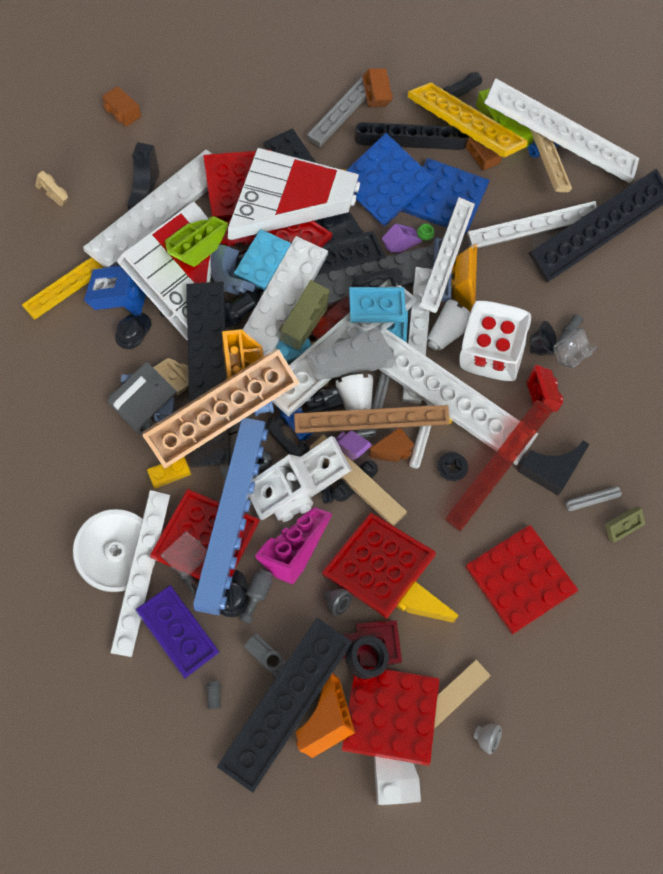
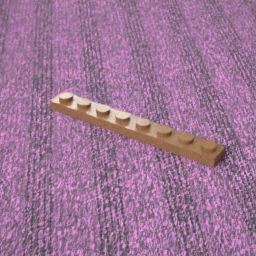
[294,405,450,434]

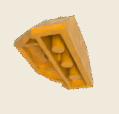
[451,244,477,313]
[222,329,264,379]

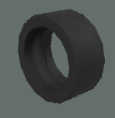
[346,636,389,679]

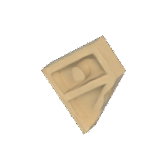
[35,170,68,207]
[153,358,189,396]

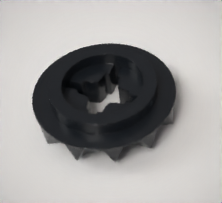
[437,452,468,482]

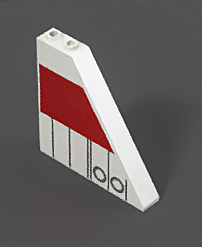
[228,148,360,240]
[117,202,212,341]

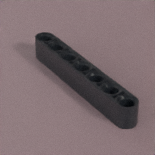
[355,122,469,150]

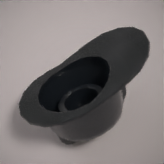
[115,313,151,349]
[530,321,557,356]
[220,570,248,618]

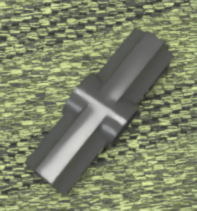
[243,633,287,678]

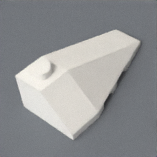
[374,756,421,805]

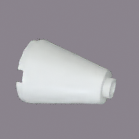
[427,300,470,351]
[336,374,373,411]

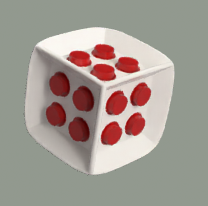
[460,301,531,381]

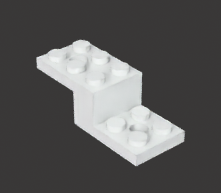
[249,436,352,520]

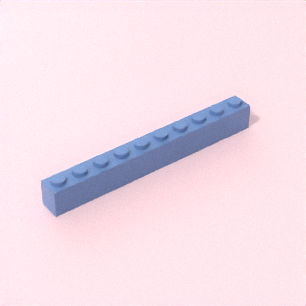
[193,418,268,616]

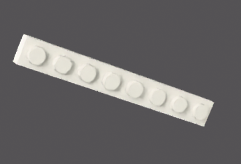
[419,198,475,313]
[466,201,597,248]
[402,267,432,404]
[110,490,170,657]

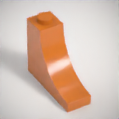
[296,673,355,758]

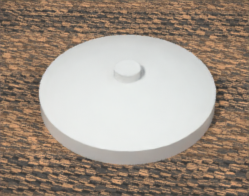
[73,509,156,592]

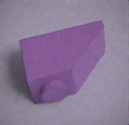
[382,223,423,253]
[335,430,372,460]

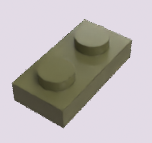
[605,506,645,543]

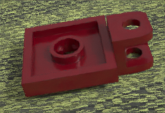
[342,620,402,667]

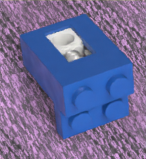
[84,266,146,316]

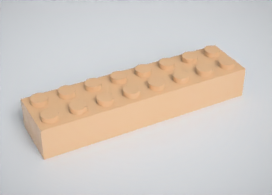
[142,349,299,468]

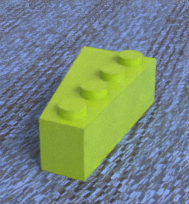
[476,89,534,148]

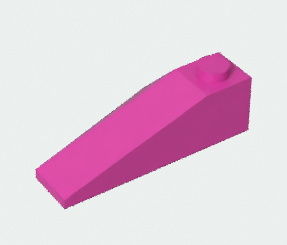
[255,507,332,585]

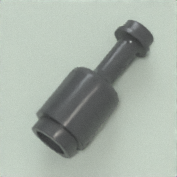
[239,569,273,624]

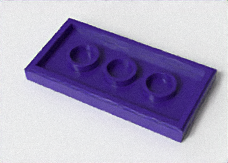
[135,585,219,679]

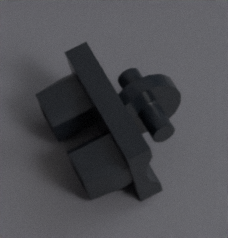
[306,387,343,413]

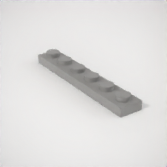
[307,77,366,147]

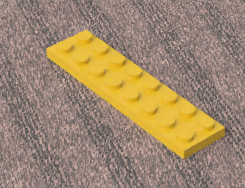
[408,82,528,158]

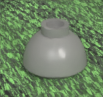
[474,724,502,755]

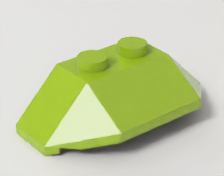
[165,216,228,267]

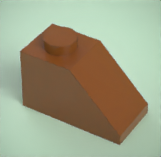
[368,428,414,462]

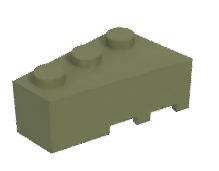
[279,280,330,351]

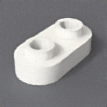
[274,495,313,522]

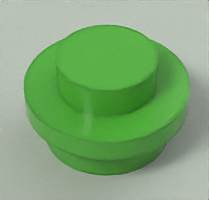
[417,224,434,240]

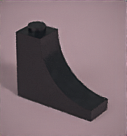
[127,142,160,210]
[518,441,590,496]

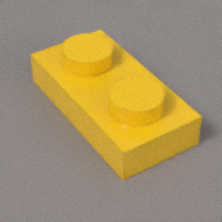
[147,457,191,489]

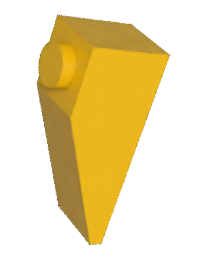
[397,582,459,623]

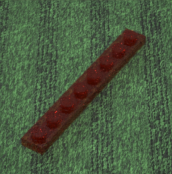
[444,400,552,531]

